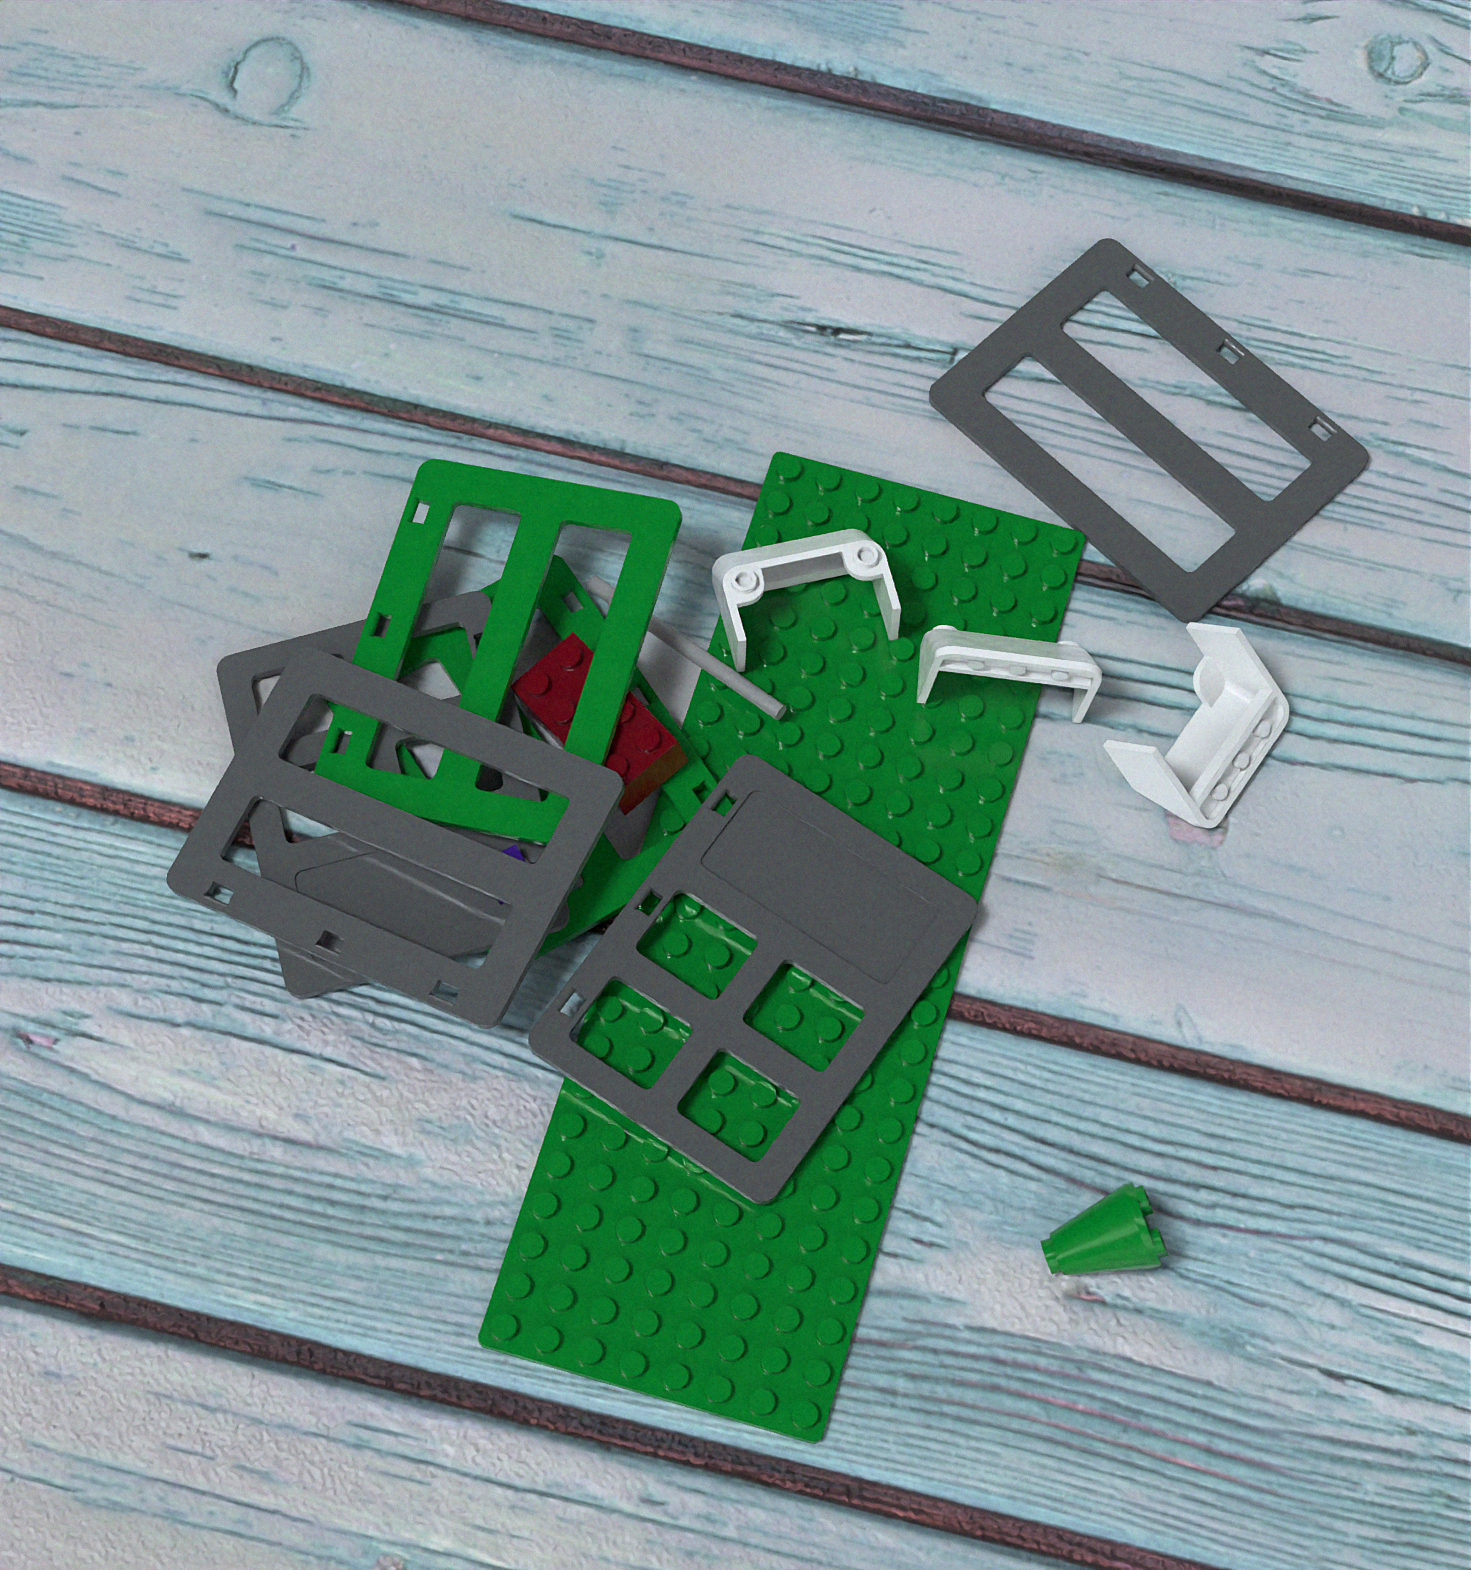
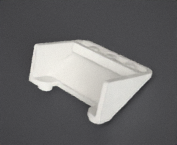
[917,625,1102,723]

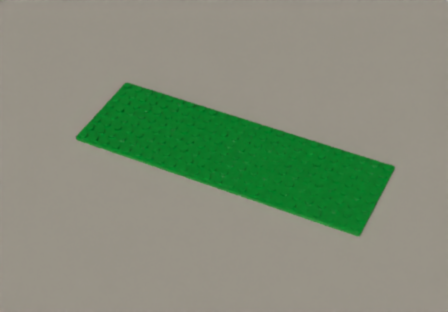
[478,452,1085,1444]

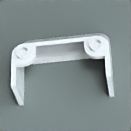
[712,529,901,672]
[1103,622,1289,828]

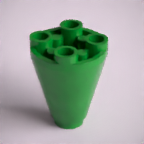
[1040,1181,1168,1275]

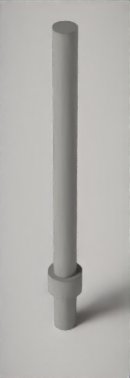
[586,575,786,720]

